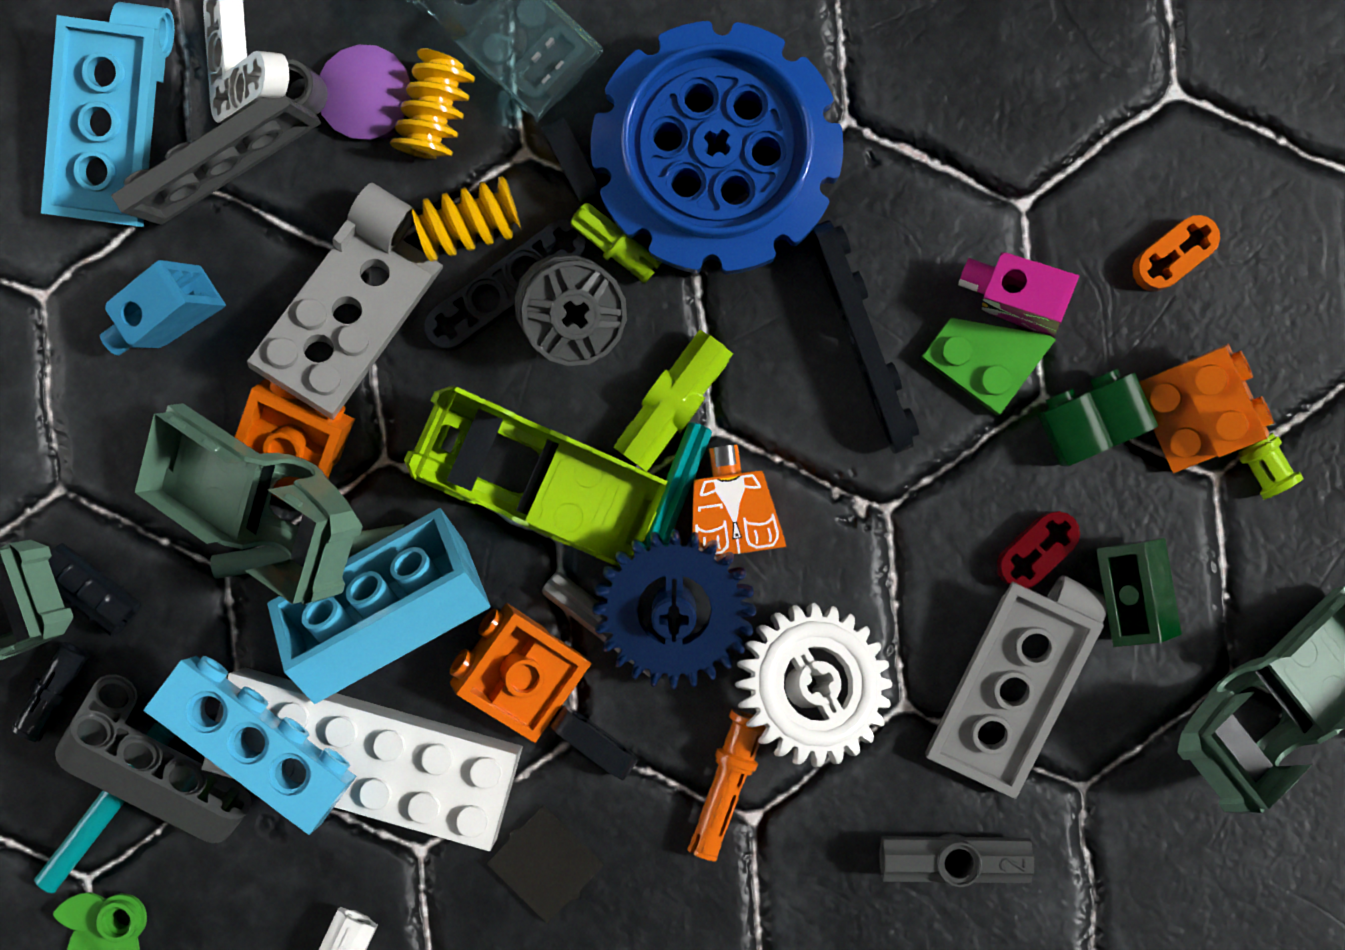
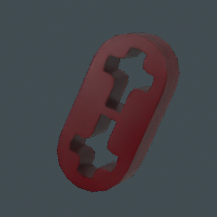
[996,511,1080,588]

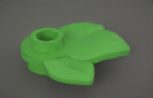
[53,892,147,950]

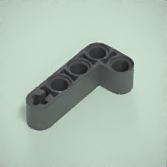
[55,675,252,843]

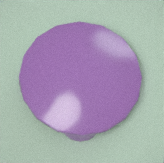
[319,44,411,140]

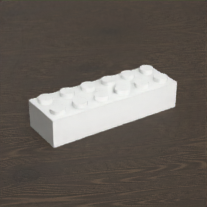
[201,667,523,851]

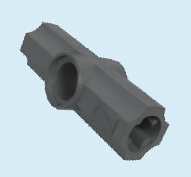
[880,833,1034,887]

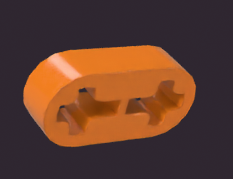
[1132,215,1220,292]

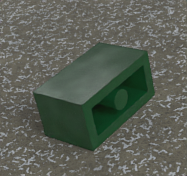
[1097,538,1182,647]

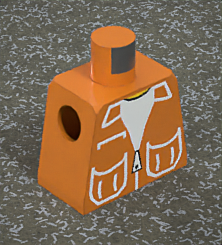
[692,445,786,557]

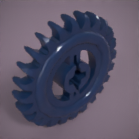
[592,529,756,690]

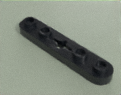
[810,220,919,454]

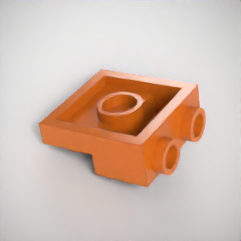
[1139,343,1274,473]
[235,379,355,502]
[450,602,592,743]

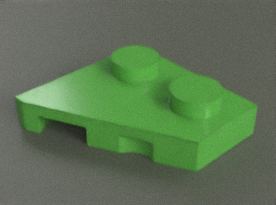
[919,318,1056,416]

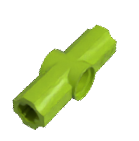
[613,330,733,472]

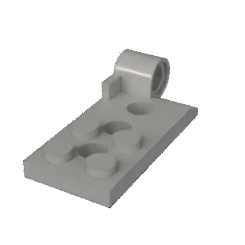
[247,183,443,420]
[925,575,1107,799]

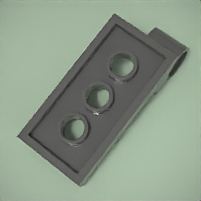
[111,59,328,225]

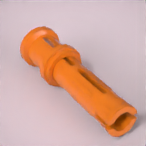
[687,709,766,861]

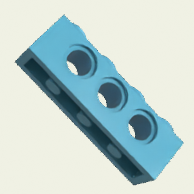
[143,656,357,835]

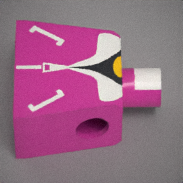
[958,252,1079,338]

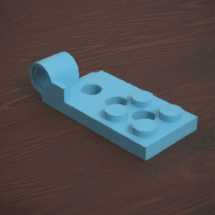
[41,2,175,227]

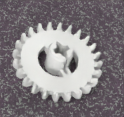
[735,603,892,767]

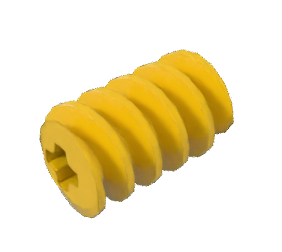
[390,48,475,160]
[412,176,521,262]

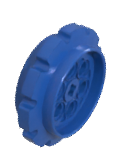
[591,21,843,275]

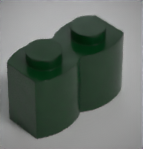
[1037,368,1158,466]

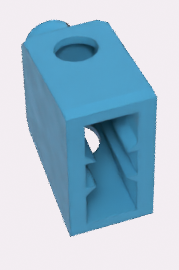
[100,260,226,356]

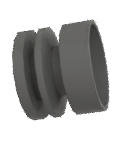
[514,253,627,366]

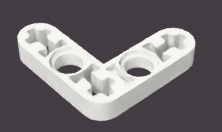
[203,0,289,123]

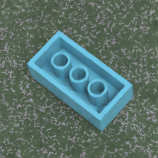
[267,508,491,704]

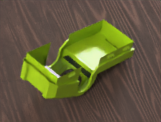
[404,385,668,567]

